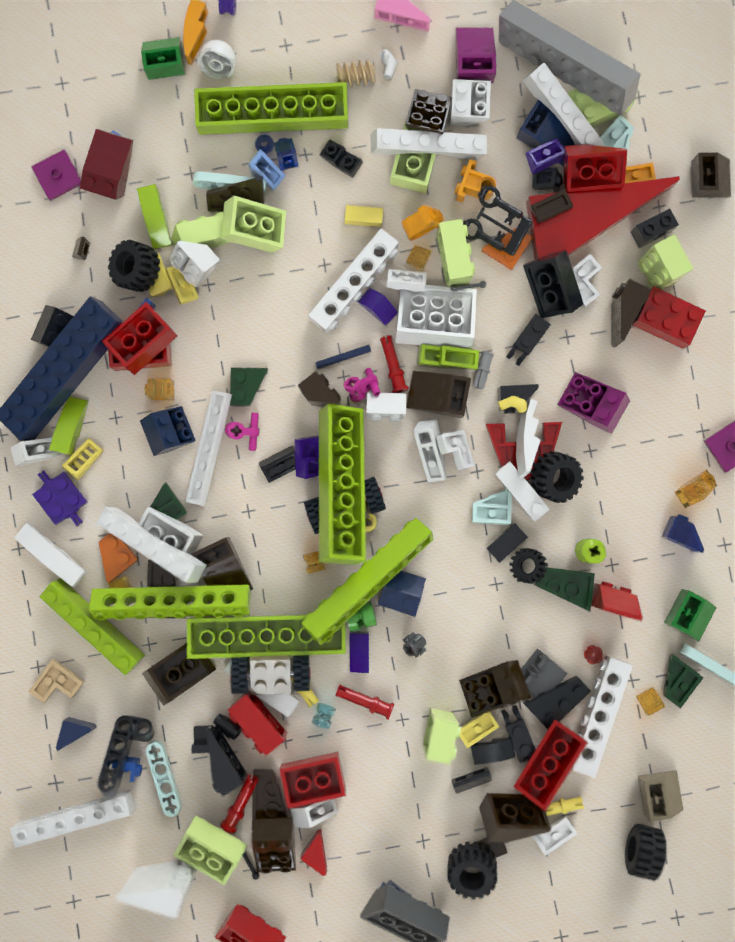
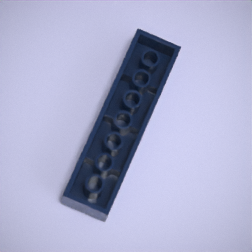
[0,296,123,441]

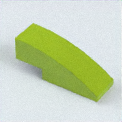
[137,184,172,249]
[417,344,479,370]
[49,397,89,455]

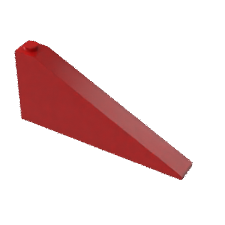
[526,176,680,260]

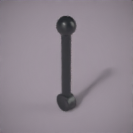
[242,851,260,880]

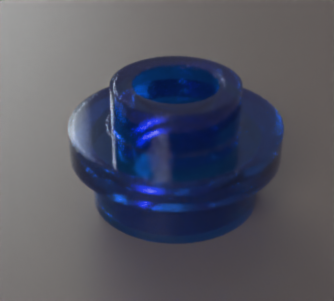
[255,135,274,154]

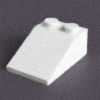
[138,507,204,555]

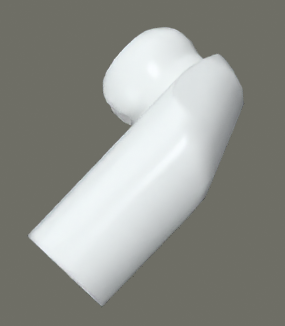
[380,49,397,80]

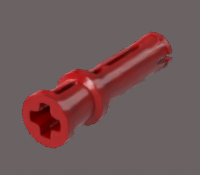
[380,335,409,393]
[335,684,395,720]
[220,774,259,834]

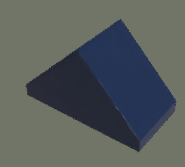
[56,717,97,751]

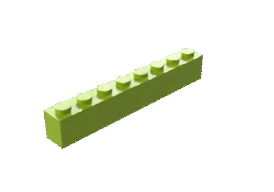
[302,518,434,646]

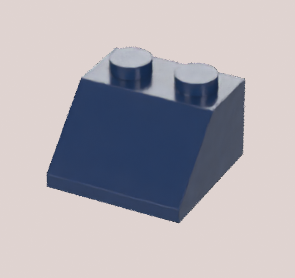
[378,570,426,617]

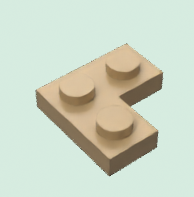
[28,659,85,703]

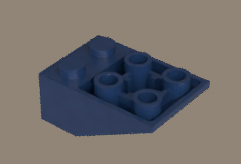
[516,100,575,166]

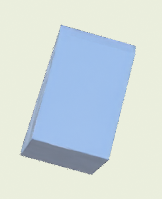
[248,150,286,190]

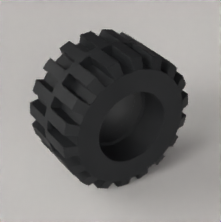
[108,240,160,292]
[529,451,584,503]
[625,824,667,881]
[447,842,497,900]

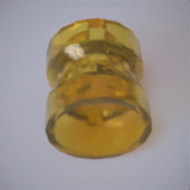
[303,551,326,574]

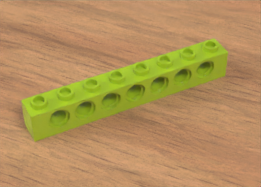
[89,585,251,620]

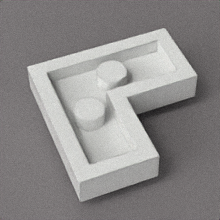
[572,254,602,308]
[436,430,475,471]
[532,815,578,856]

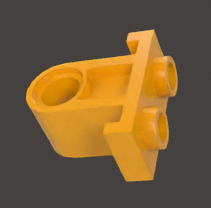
[454,159,496,203]
[401,205,444,241]

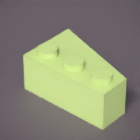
[171,212,230,248]

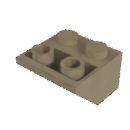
[638,770,683,822]

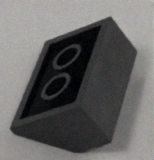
[523,250,584,318]

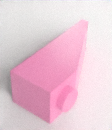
[375,0,430,31]

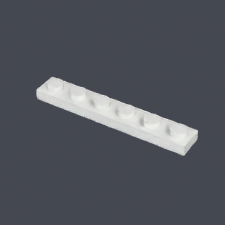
[185,391,232,506]

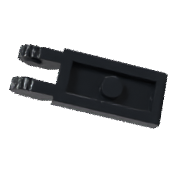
[506,314,551,366]
[501,705,536,763]

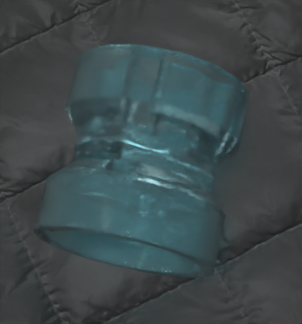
[312,703,336,729]

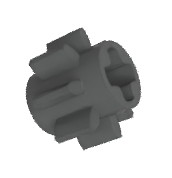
[403,632,426,658]

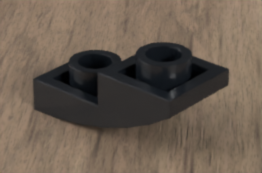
[319,140,363,178]
[471,737,515,765]

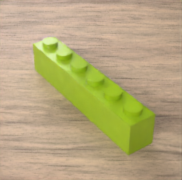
[39,578,146,676]

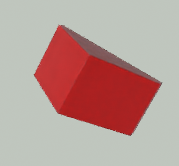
[300,830,327,876]

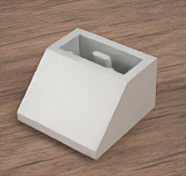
[450,79,491,126]
[169,241,220,288]
[367,392,406,422]

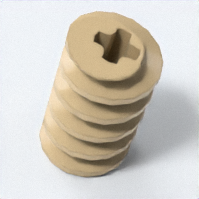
[336,59,376,87]

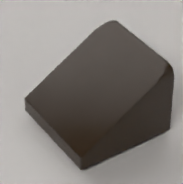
[72,237,90,260]

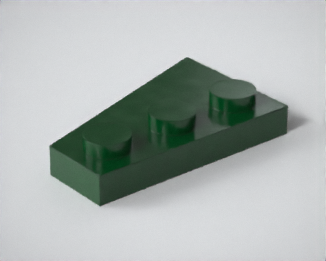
[534,567,595,612]

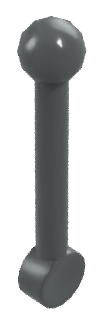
[450,281,486,292]

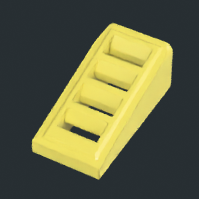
[62,438,103,481]

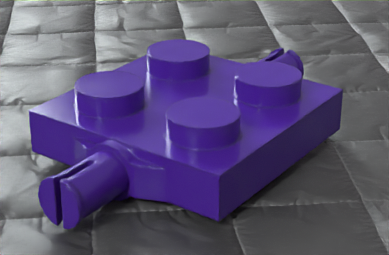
[32,470,88,527]

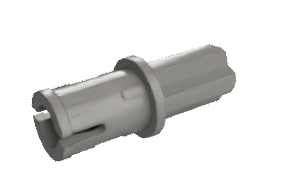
[473,351,494,390]

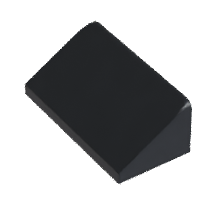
[259,446,296,483]
[451,767,492,794]

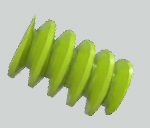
[575,538,606,564]

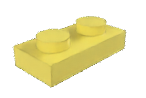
[166,266,199,305]
[460,712,499,748]

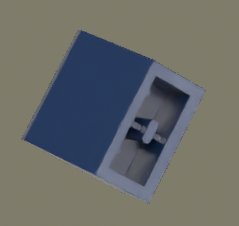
[140,406,196,456]

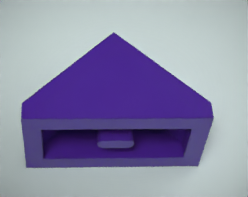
[358,288,398,327]

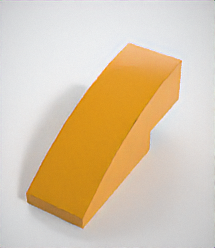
[183,0,208,65]

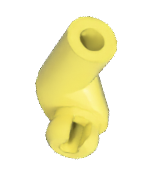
[498,396,527,413]

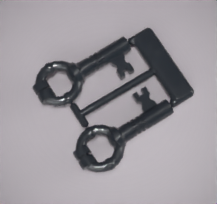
[463,186,533,256]

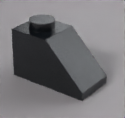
[498,384,539,414]

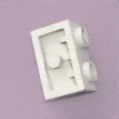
[387,269,426,292]

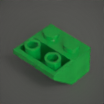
[141,37,185,80]
[664,589,717,642]

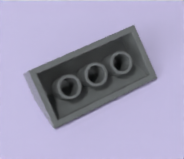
[360,884,450,942]

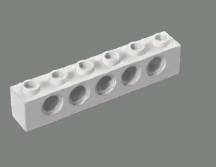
[308,228,399,333]
[572,656,633,778]
[10,790,136,848]

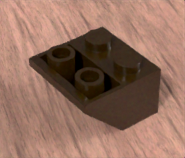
[691,152,731,198]
[298,371,341,407]

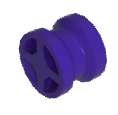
[218,0,236,15]

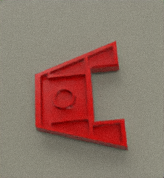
[485,422,562,480]

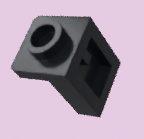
[532,168,563,192]

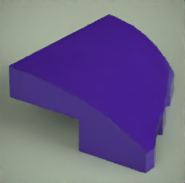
[294,436,319,479]

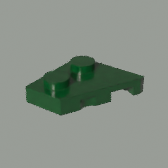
[230,368,268,406]
[150,482,187,520]
[663,654,704,709]

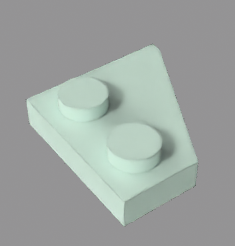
[600,115,634,150]
[472,489,512,525]

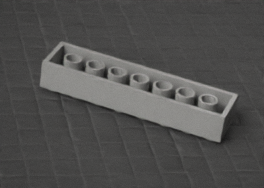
[499,0,641,115]

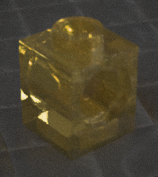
[144,378,174,400]

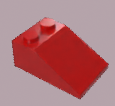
[563,144,628,192]
[591,581,643,621]

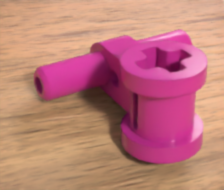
[344,368,381,402]
[225,413,260,451]

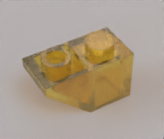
[675,470,717,508]

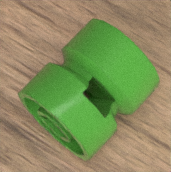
[348,601,377,632]

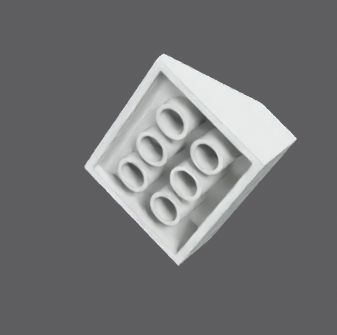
[395,285,477,349]
[116,860,197,919]

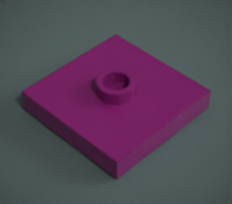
[31,149,81,201]
[703,420,735,473]

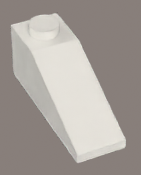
[413,419,447,482]
[495,461,550,522]

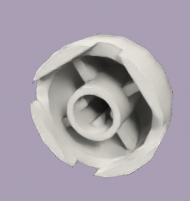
[197,40,236,80]

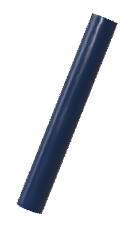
[315,345,371,369]

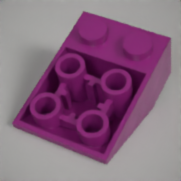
[456,28,496,83]
[557,372,630,434]

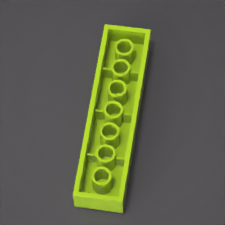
[194,82,348,135]
[319,403,366,565]
[187,614,346,659]

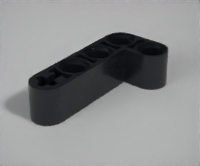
[97,715,154,797]

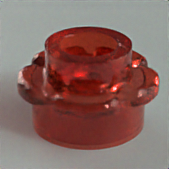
[584,645,603,665]

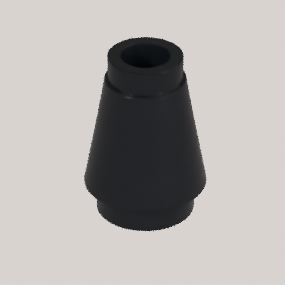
[213,713,242,740]

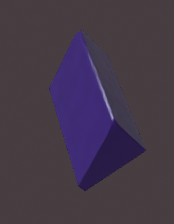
[525,138,565,174]
[350,633,369,673]

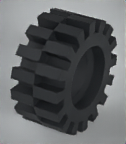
[509,548,548,584]

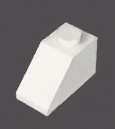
[10,437,61,466]
[290,799,338,828]

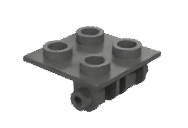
[521,648,568,697]

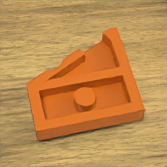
[481,228,533,271]
[98,533,139,583]

